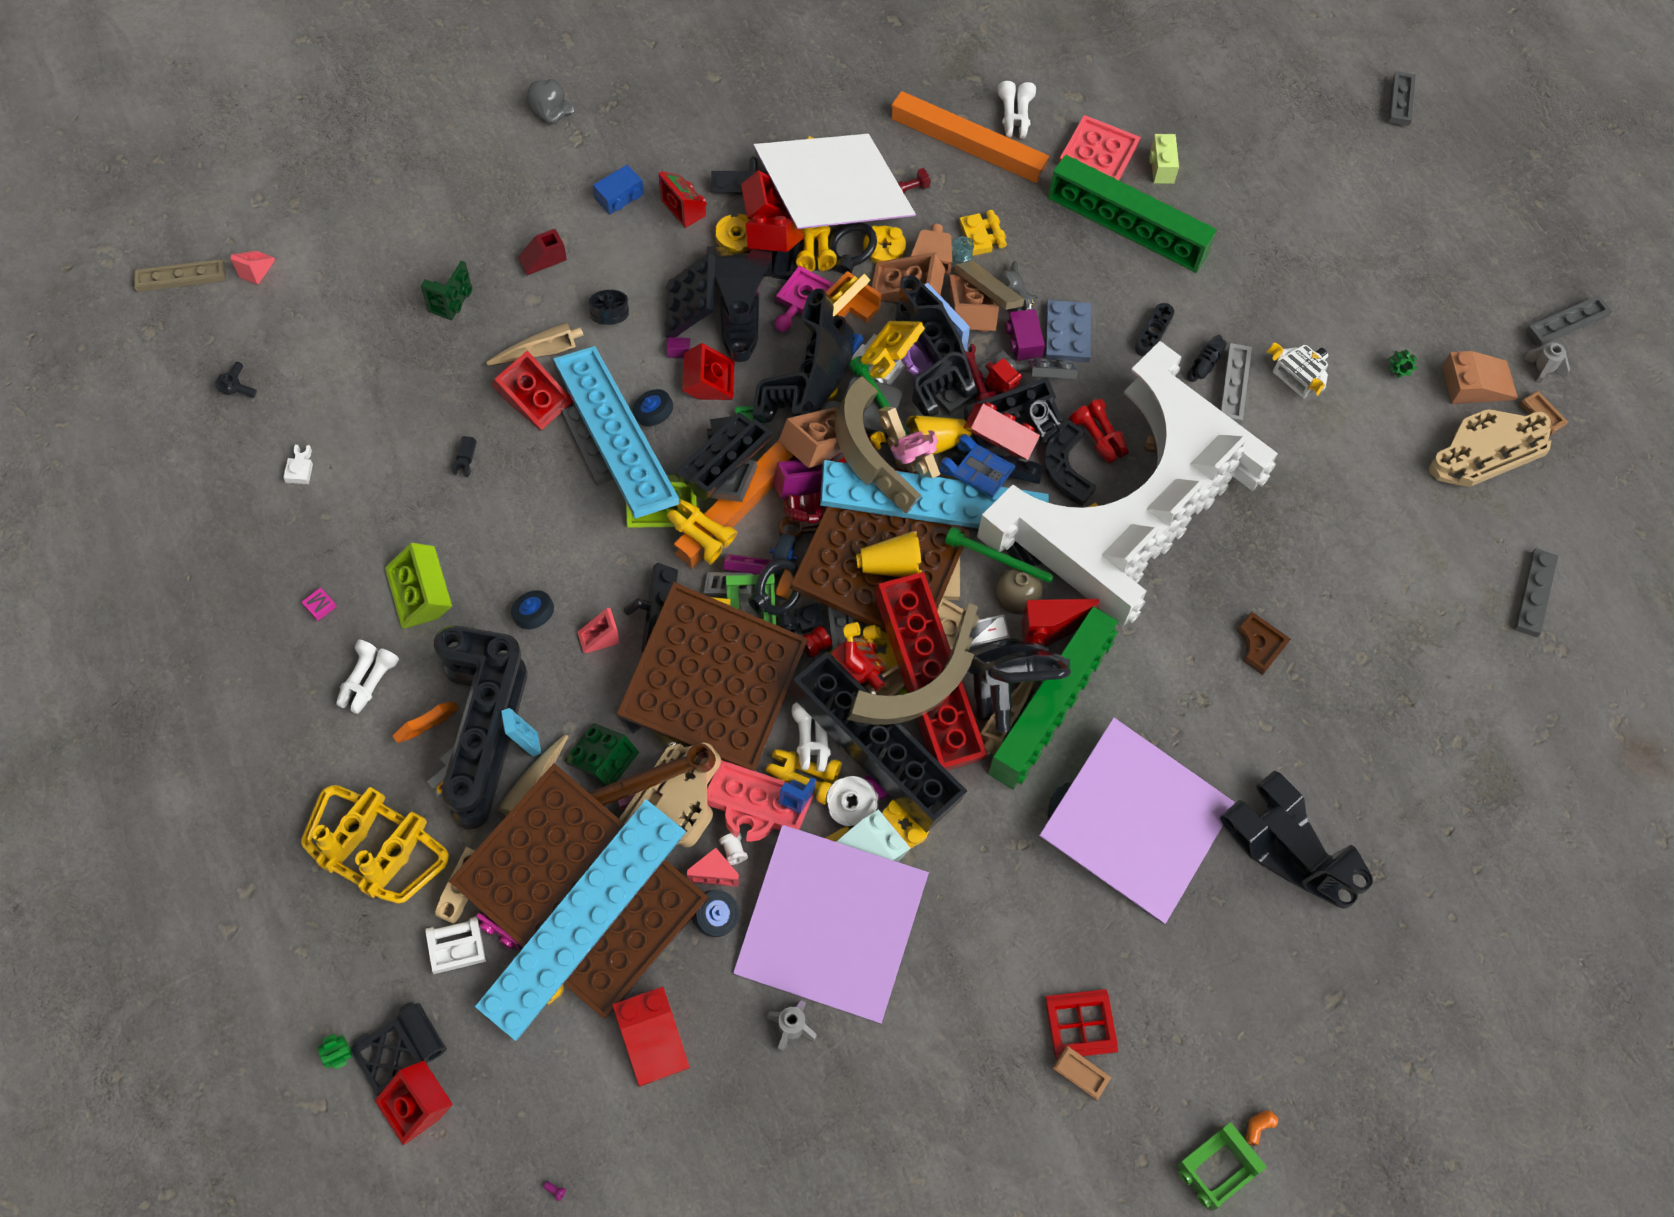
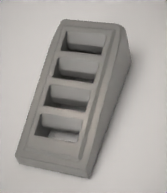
[704,572,754,601]

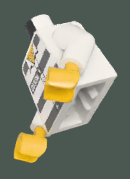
[1266,343,1328,399]

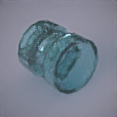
[952,237,974,265]

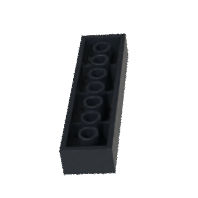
[787,652,967,833]

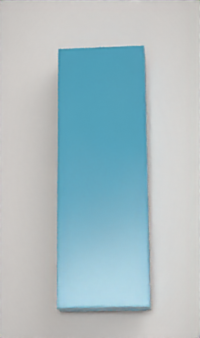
[501,708,541,757]

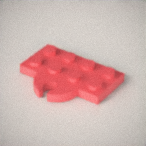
[707,760,814,842]

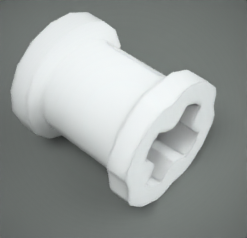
[719,833,748,865]

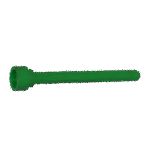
[849,356,909,436]
[945,526,1053,582]

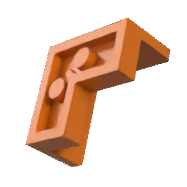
[826,271,881,323]

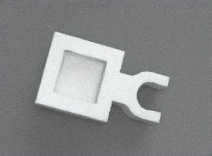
[284,445,313,484]

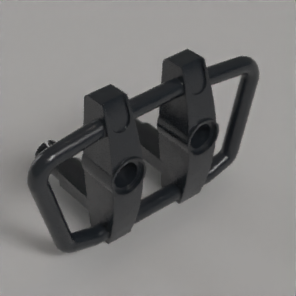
[966,638,1071,732]

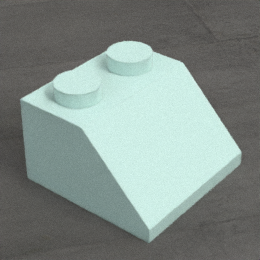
[837,809,911,862]

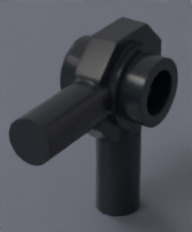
[215,362,257,398]

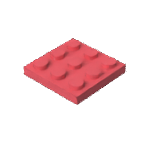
[1059,115,1141,180]

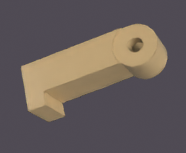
[435,847,475,924]

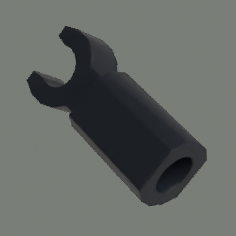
[452,436,477,477]

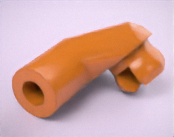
[1245,1110,1278,1146]

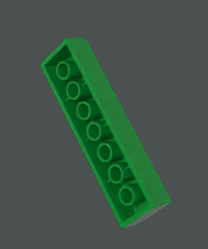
[1048,154,1217,273]
[988,607,1118,790]

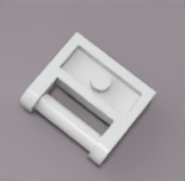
[426,916,486,974]

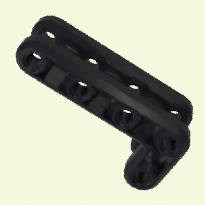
[433,625,528,829]

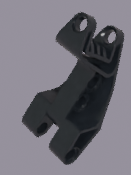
[706,246,772,362]
[895,275,977,417]
[753,288,854,423]
[1220,771,1373,909]

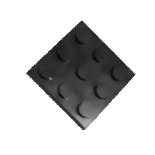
[665,253,715,338]

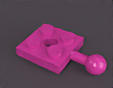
[774,266,834,332]

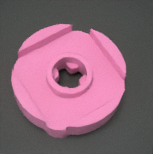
[891,430,938,464]

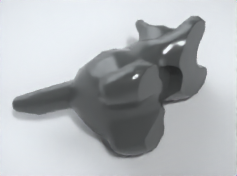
[1001,261,1038,312]

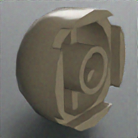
[995,567,1043,614]

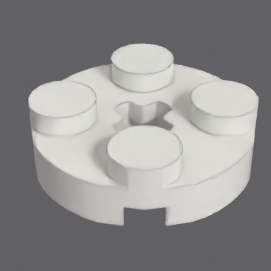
[827,776,878,826]

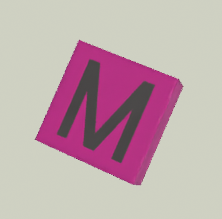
[301,587,337,621]

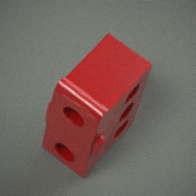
[985,358,1022,395]

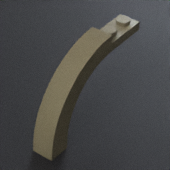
[835,377,921,513]
[848,603,979,725]

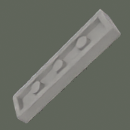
[1220,343,1252,425]

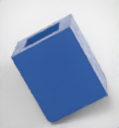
[778,777,816,814]

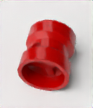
[803,626,832,658]

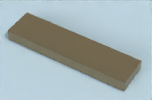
[134,259,226,292]
[955,261,1024,310]

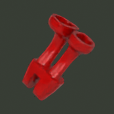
[1068,399,1129,464]

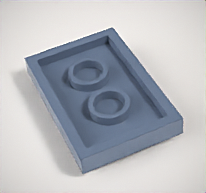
[1045,300,1091,362]

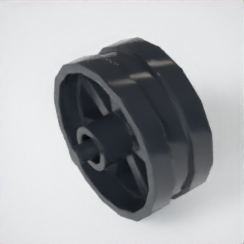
[589,289,629,325]

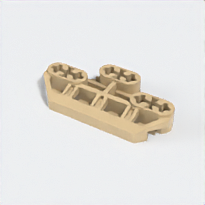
[1429,409,1552,487]
[619,742,721,847]

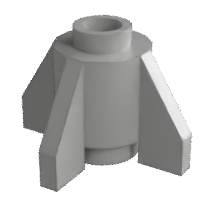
[1524,342,1570,383]
[767,1000,817,1052]

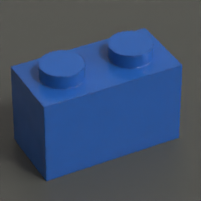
[593,164,644,215]

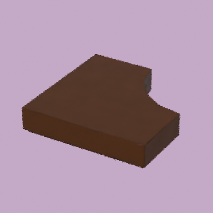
[1237,611,1291,675]

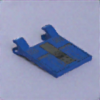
[939,434,1015,498]

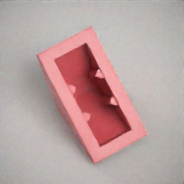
[231,251,275,285]
[577,608,620,653]
[687,848,739,887]

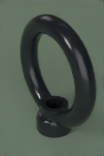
[828,222,877,274]
[748,559,801,615]

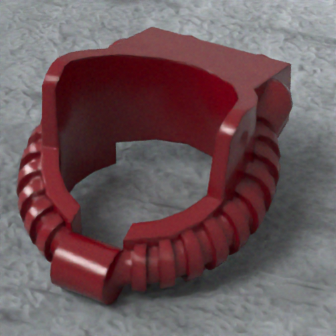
[783,492,828,524]

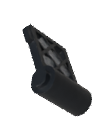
[351,1002,447,1096]

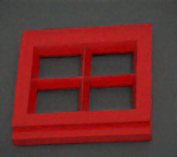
[1045,989,1119,1060]

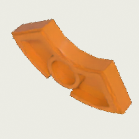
[392,701,459,743]

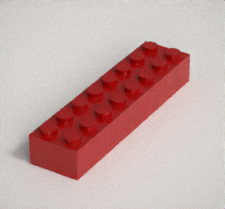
[873,572,987,771]

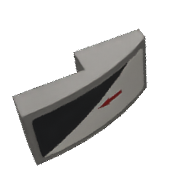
[969,614,1010,646]

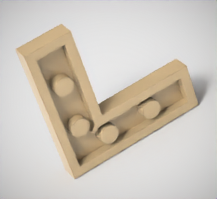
[878,406,940,478]

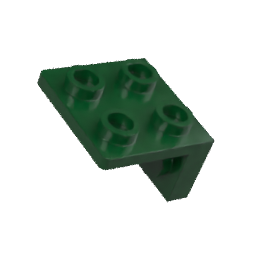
[421,261,472,321]
[565,723,639,787]

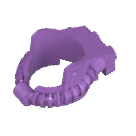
[893,340,933,382]

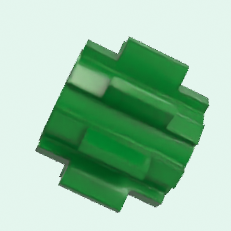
[1388,349,1417,378]
[317,1033,352,1070]

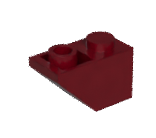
[518,229,567,275]

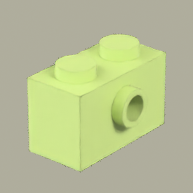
[1149,134,1179,184]

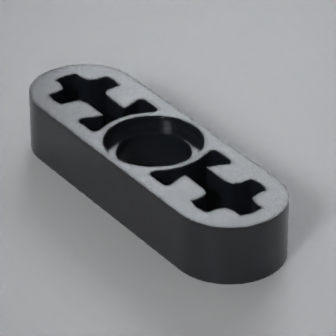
[1135,303,1174,357]

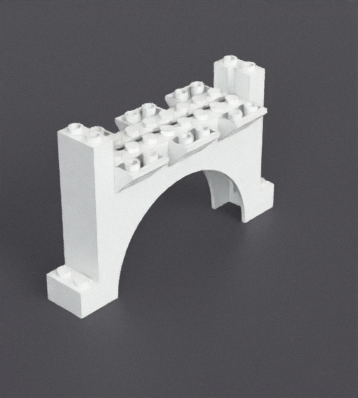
[977,341,1278,627]

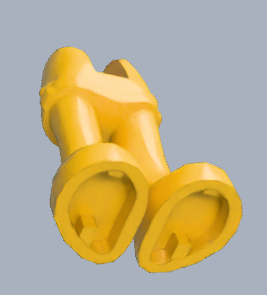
[796,226,837,271]
[667,499,738,565]
[766,749,842,805]

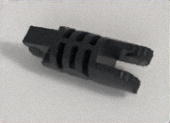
[1186,335,1227,382]

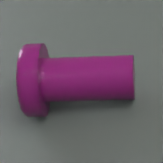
[543,1181,566,1201]

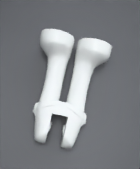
[998,81,1036,139]
[336,640,399,714]
[792,703,831,772]

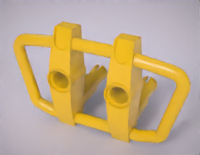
[301,785,449,904]

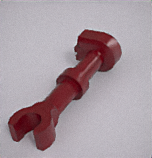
[897,168,931,193]
[965,344,997,402]

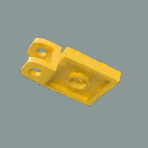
[861,321,925,379]

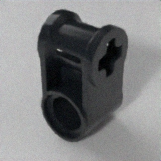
[1022,400,1062,444]

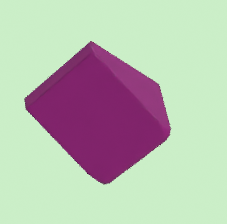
[667,337,691,358]

